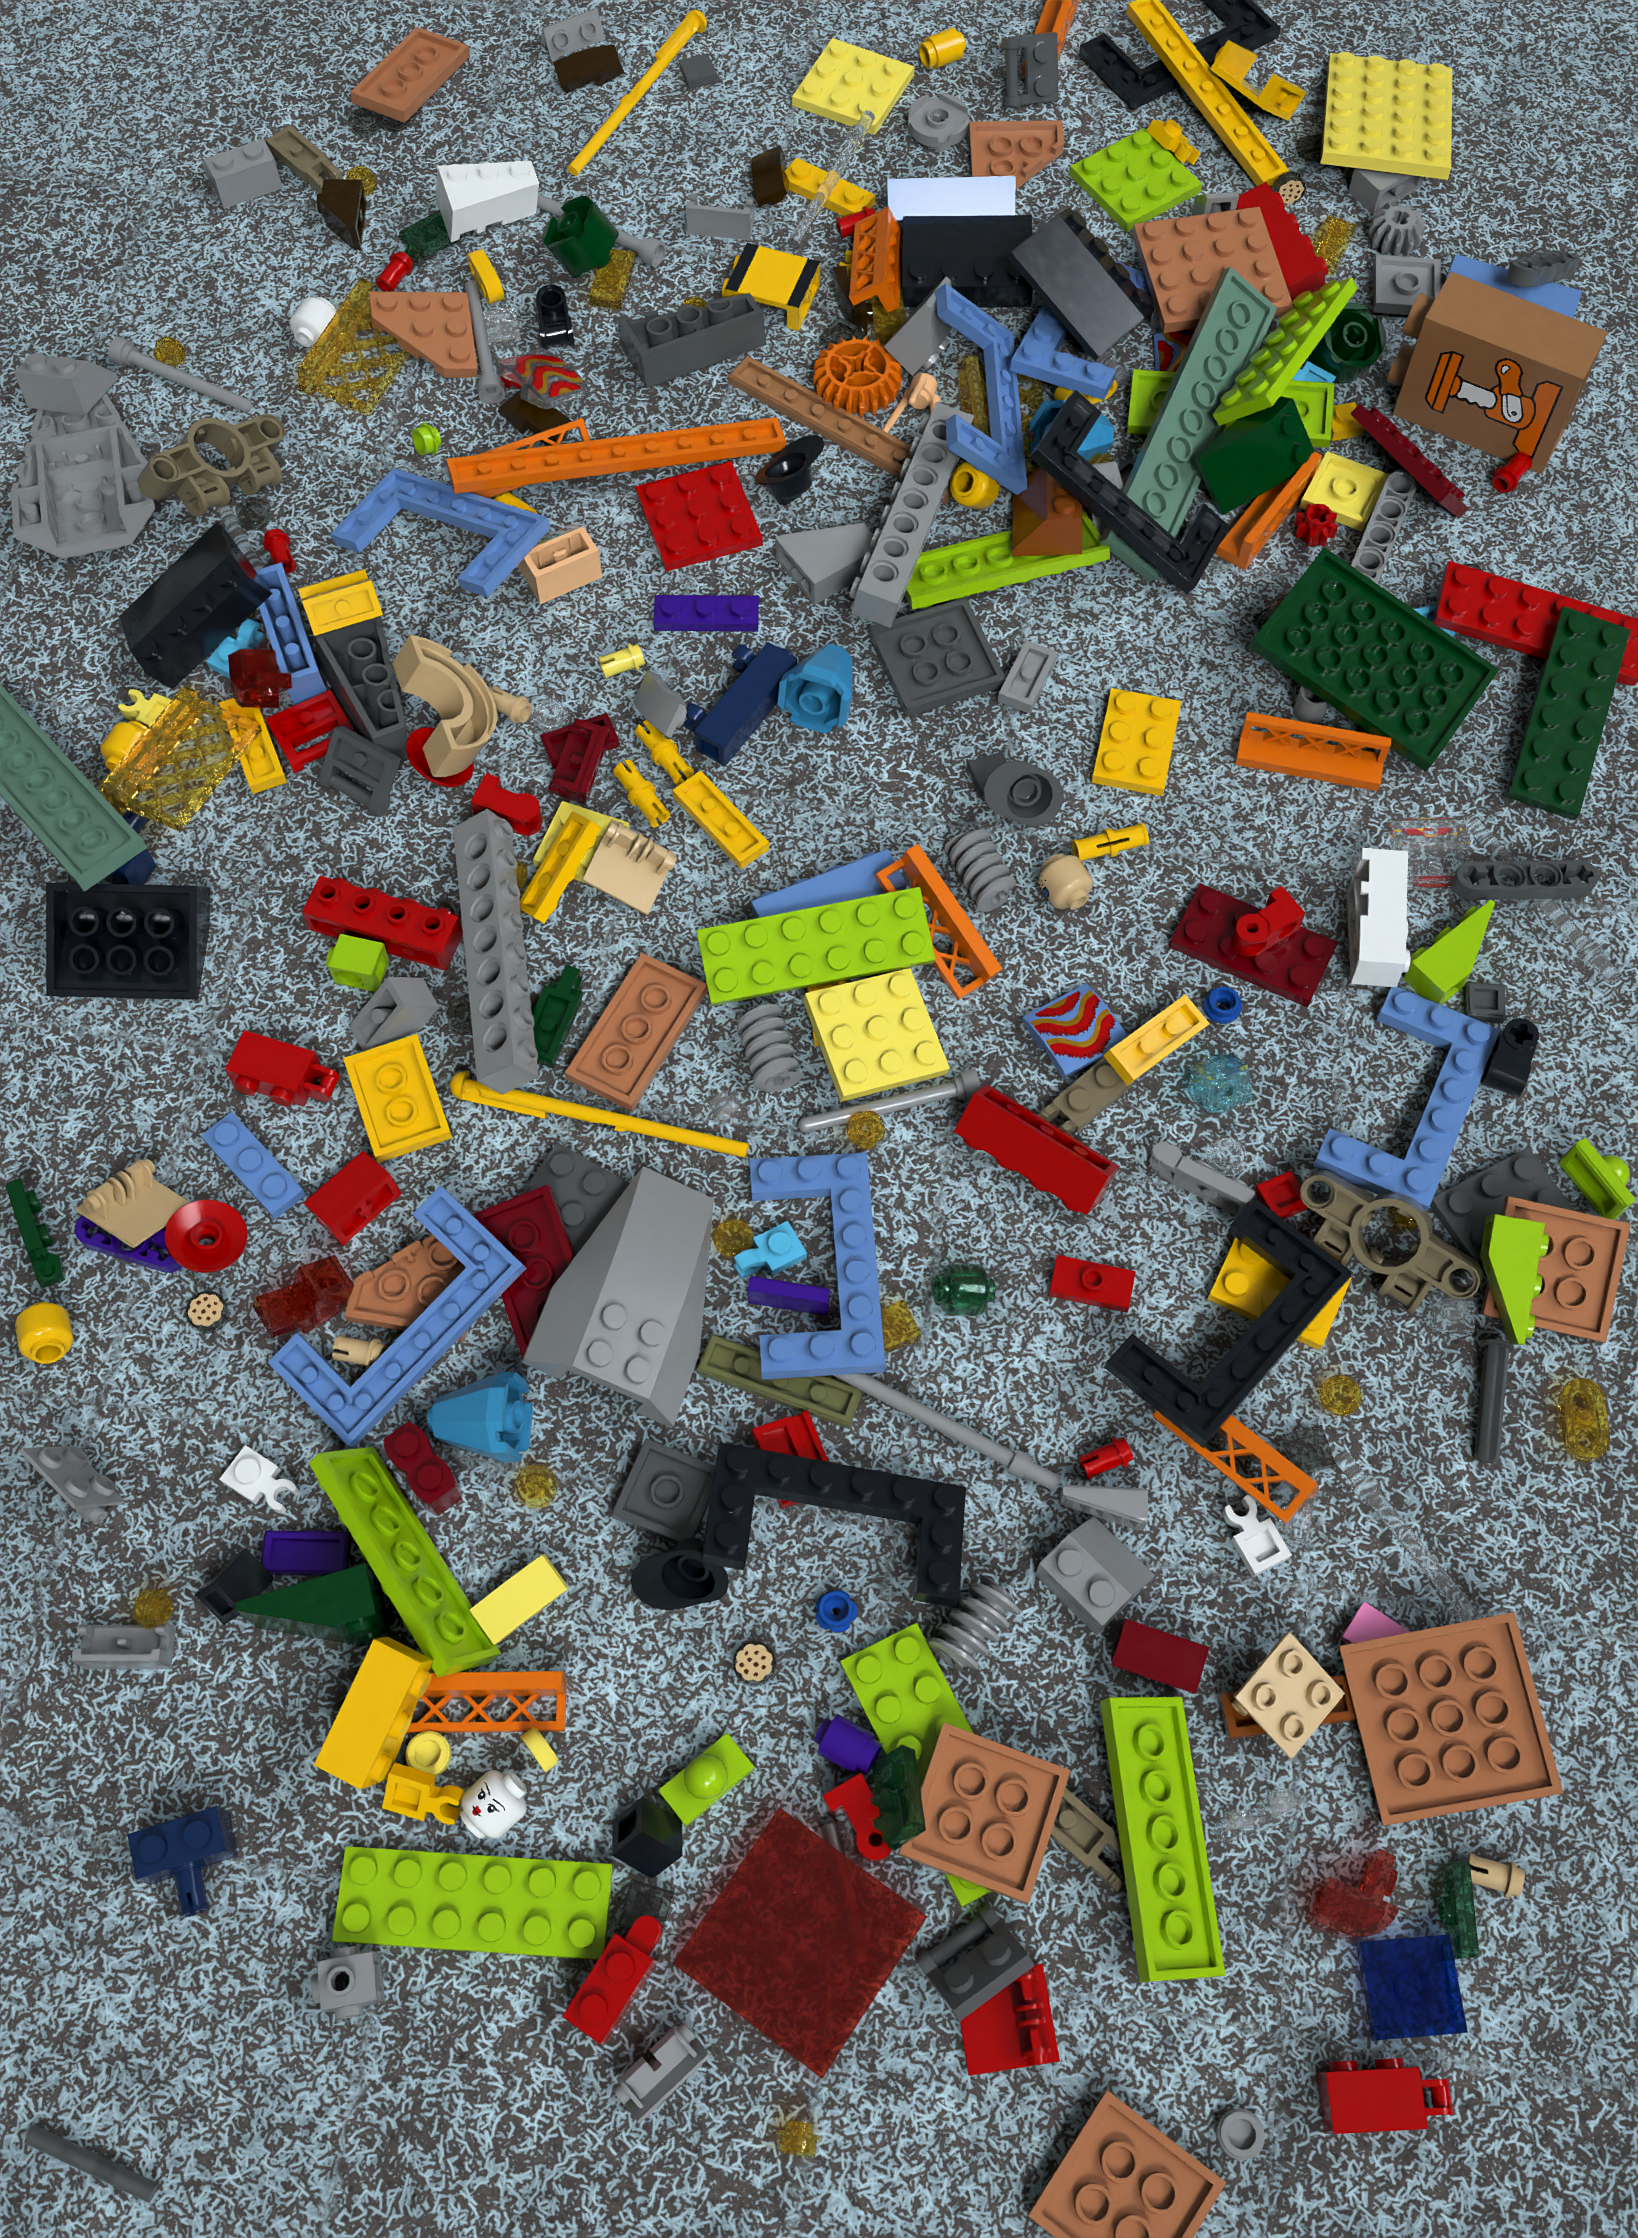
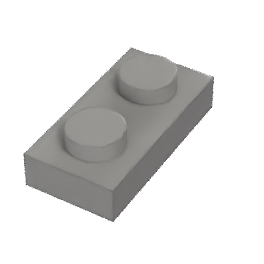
[998,640,1058,714]

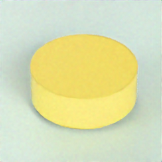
[520,1727,559,1773]
[406,1731,452,1776]

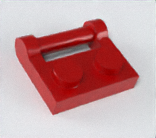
[266,689,355,774]

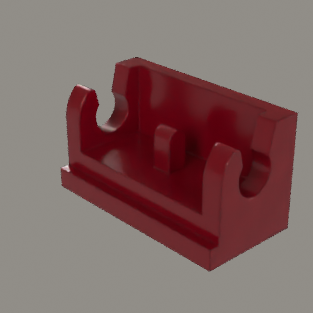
[548,719,609,804]
[1111,1619,1210,1694]

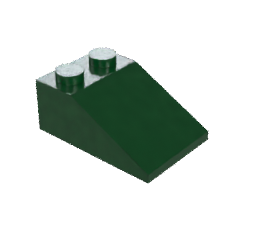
[1194,396,1315,515]
[235,1563,391,1647]

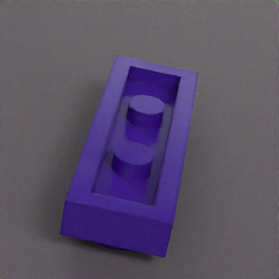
[653,595,759,632]

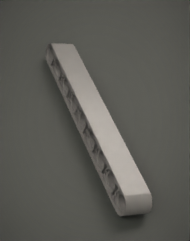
[1293,471,1417,724]

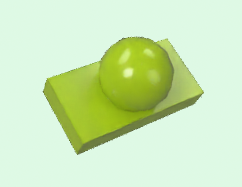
[1558,1138,1636,1220]
[658,1733,755,1828]

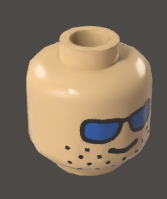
[1038,853,1093,910]

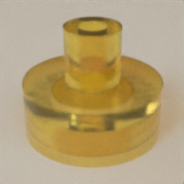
[515,1465,558,1509]

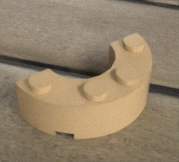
[392,635,497,777]

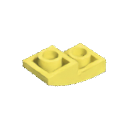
[469,1554,569,1645]

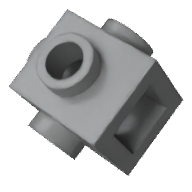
[311,1946,385,2020]

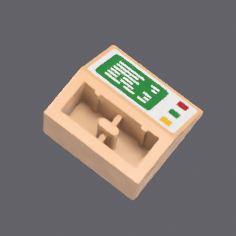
[517,525,602,604]

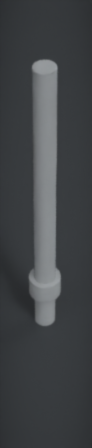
[833,1373,1061,1491]

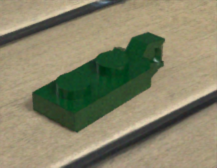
[532,965,583,1068]
[5,1178,65,1288]

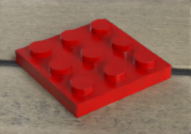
[635,461,763,572]

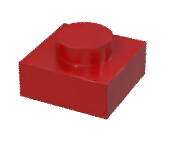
[1254,1170,1308,1220]

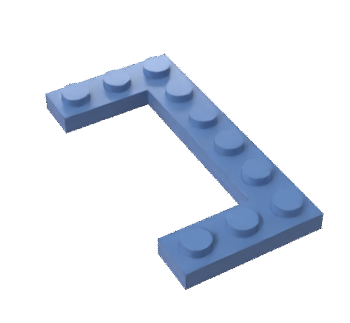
[1010,261,1154,400]
[936,283,1028,495]
[330,468,551,598]
[1313,987,1500,1211]
[750,1152,886,1380]
[268,1185,527,1448]

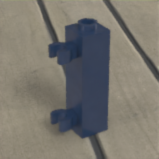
[683,642,797,767]

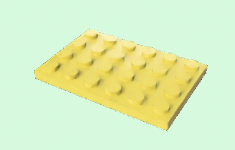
[1320,52,1452,180]

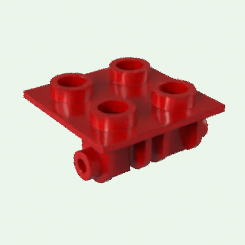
[960,1964,1060,2076]

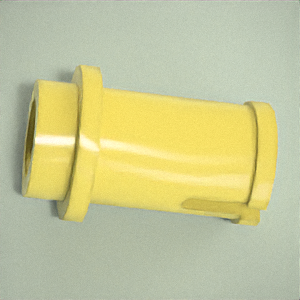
[598,643,645,679]

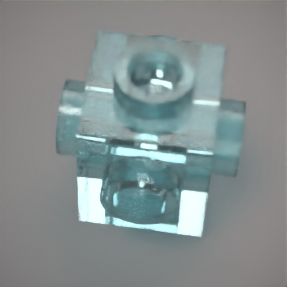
[1187,1053,1253,1113]

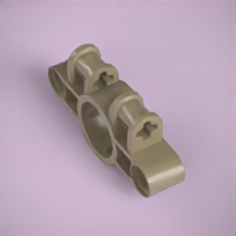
[138,414,286,517]
[1300,1170,1483,1315]

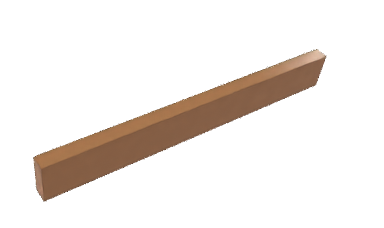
[728,355,952,504]

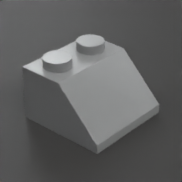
[201,138,283,209]
[884,276,953,376]
[14,353,118,415]
[1035,1515,1155,1636]

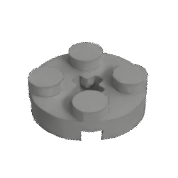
[908,93,969,152]

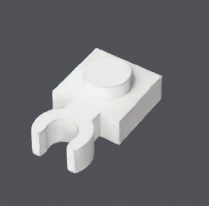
[219,1445,300,1514]
[1222,1495,1292,1578]

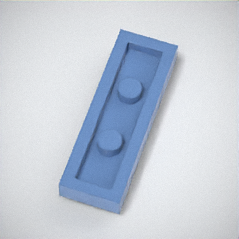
[201,1112,306,1220]

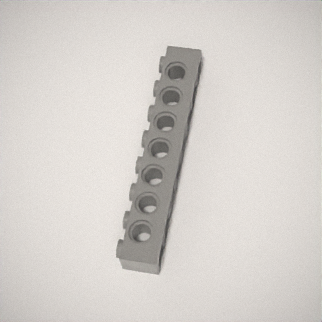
[849,402,974,628]
[453,809,539,1095]

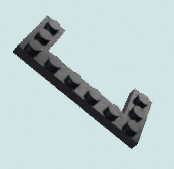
[1079,0,1281,110]
[1029,390,1229,594]
[1104,1198,1353,1448]
[701,1442,966,1608]

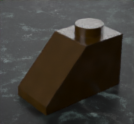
[317,179,367,250]

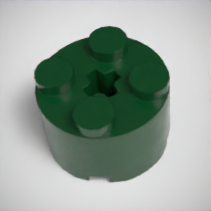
[542,196,619,278]
[1308,302,1386,384]

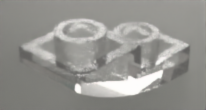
[1214,1789,1309,1843]

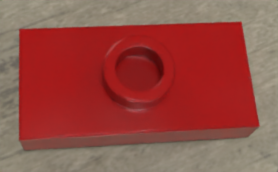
[1048,1255,1136,1313]

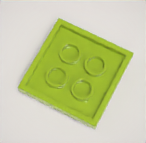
[1069,128,1202,232]

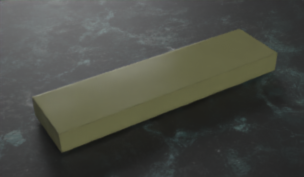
[697,1334,864,1429]

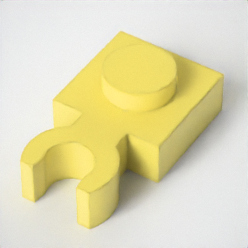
[118,689,189,740]

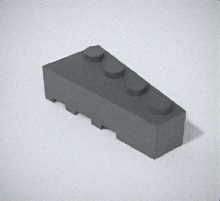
[616,293,767,388]
[314,616,408,757]

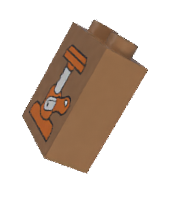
[1387,271,1608,474]

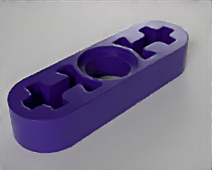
[75,1215,182,1273]

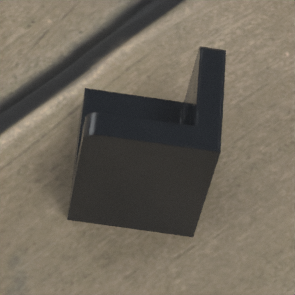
[195,1548,274,1625]
[612,1796,683,1878]

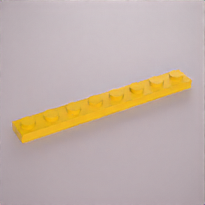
[1126,0,1289,186]

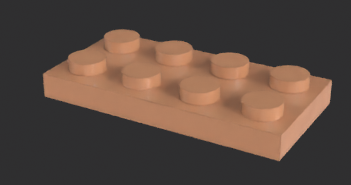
[350,27,470,123]
[565,953,708,1112]

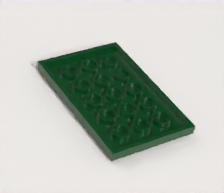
[1248,547,1500,772]

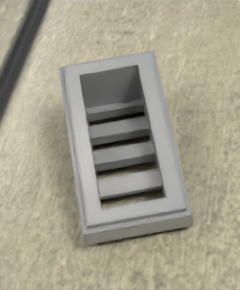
[1059,1485,1148,1531]

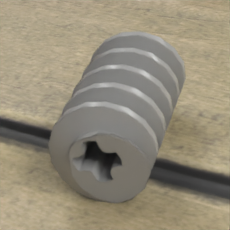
[944,829,1016,912]
[737,1004,802,1092]
[928,1574,1021,1672]

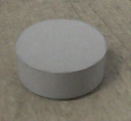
[1215,2109,1265,2160]

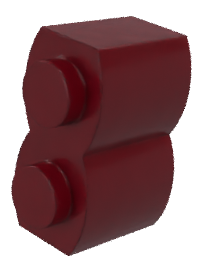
[383,1422,462,1516]

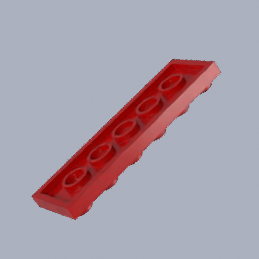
[1432,561,1638,686]

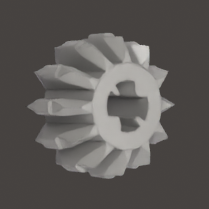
[1368,201,1425,257]

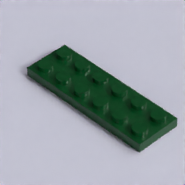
[1505,606,1631,820]

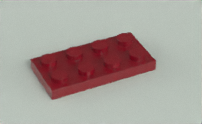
[1350,404,1469,518]
[1169,883,1338,1008]
[474,1184,576,1365]

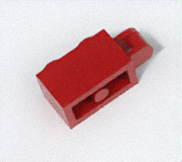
[225,1030,340,1107]
[562,1915,663,2044]
[1316,2058,1454,2134]

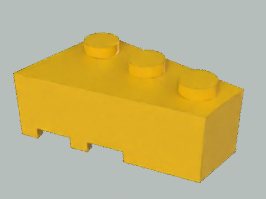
[314,1637,433,1790]

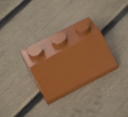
[1012,467,1082,556]

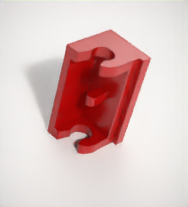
[304,1150,402,1246]

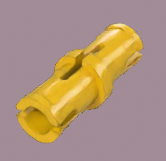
[635,720,694,785]
[613,760,671,828]
[1071,823,1149,862]

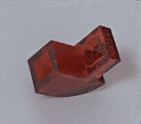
[228,649,292,709]
[252,1255,354,1338]
[1307,1849,1400,1940]

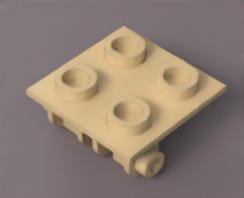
[581,819,677,915]
[76,1159,190,1248]
[1231,1631,1345,1759]

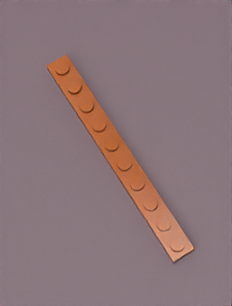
[446,417,786,494]

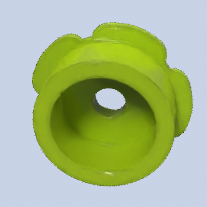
[412,422,441,456]

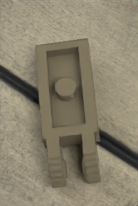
[265,125,344,193]
[1038,1057,1133,1136]
[1050,1787,1124,1891]

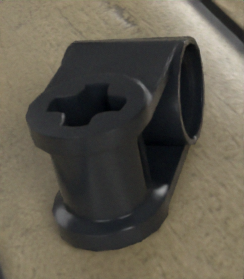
[536,285,575,351]
[1481,1018,1539,1097]

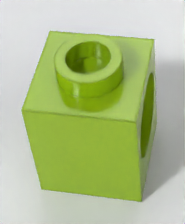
[326,934,390,992]

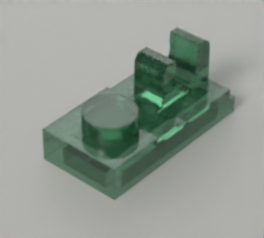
[398,210,463,267]
[870,1745,926,1850]

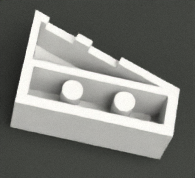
[436,161,539,242]
[1347,848,1410,987]

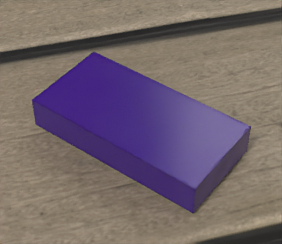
[747,1276,830,1316]
[261,1530,351,1576]

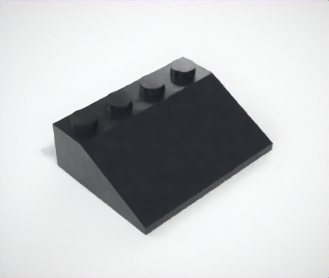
[1007,208,1155,361]
[902,215,1033,308]
[119,521,272,689]
[46,882,210,1000]

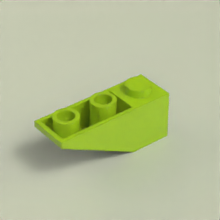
[1403,899,1495,1005]
[1480,1214,1549,1345]

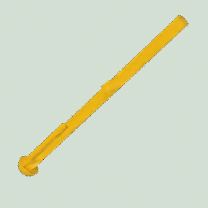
[567,10,707,176]
[450,1071,749,1158]

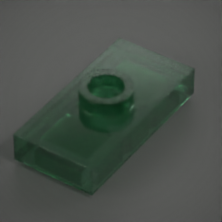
[1438,1861,1479,1961]

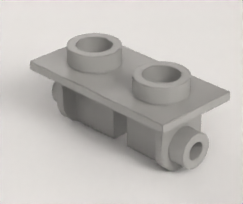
[539,8,605,60]
[612,2022,711,2124]

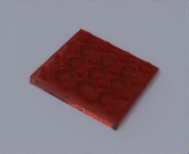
[673,1807,927,2079]

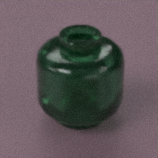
[933,1264,996,1316]

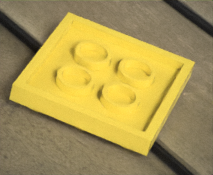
[792,38,914,135]
[802,968,950,1102]

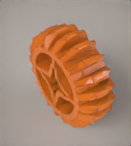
[813,335,902,418]

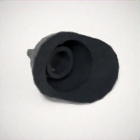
[755,435,825,506]
[631,1538,729,1610]

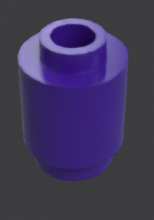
[814,1714,883,1776]

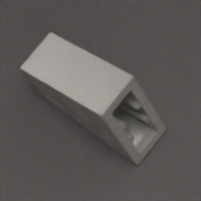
[775,523,874,605]

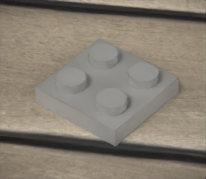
[1373,254,1441,315]

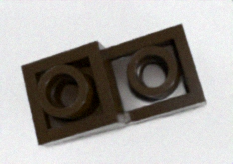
[553,45,625,94]
[752,145,789,207]
[833,266,873,337]
[497,390,573,446]

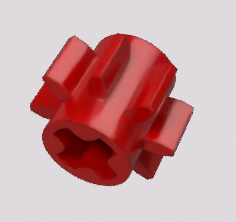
[1294,504,1338,547]

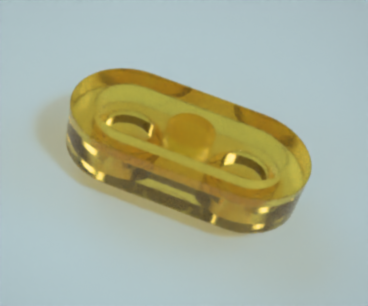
[1558,1378,1610,1462]

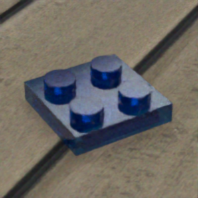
[1356,1934,1468,2041]

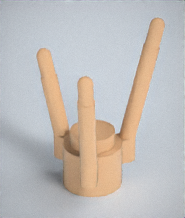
[882,373,940,433]

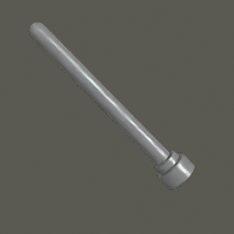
[537,195,666,268]
[465,280,505,404]
[108,336,252,412]
[798,1068,981,1133]

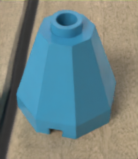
[1030,400,1114,462]
[777,643,852,733]
[427,1372,533,1463]

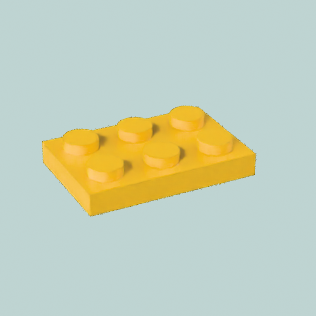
[1091,688,1181,796]
[343,1034,453,1163]
[1208,1237,1352,1351]

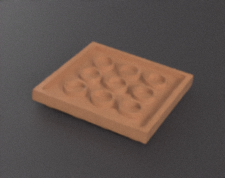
[1132,207,1293,333]
[1339,1612,1563,1826]

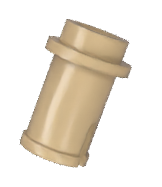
[489,686,532,724]
[332,1335,388,1369]
[1463,1853,1525,1899]

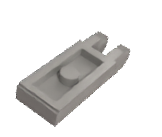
[1148,1141,1255,1217]

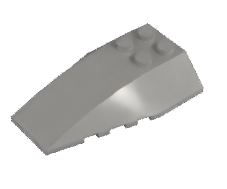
[11,393,155,559]
[521,1166,714,1428]

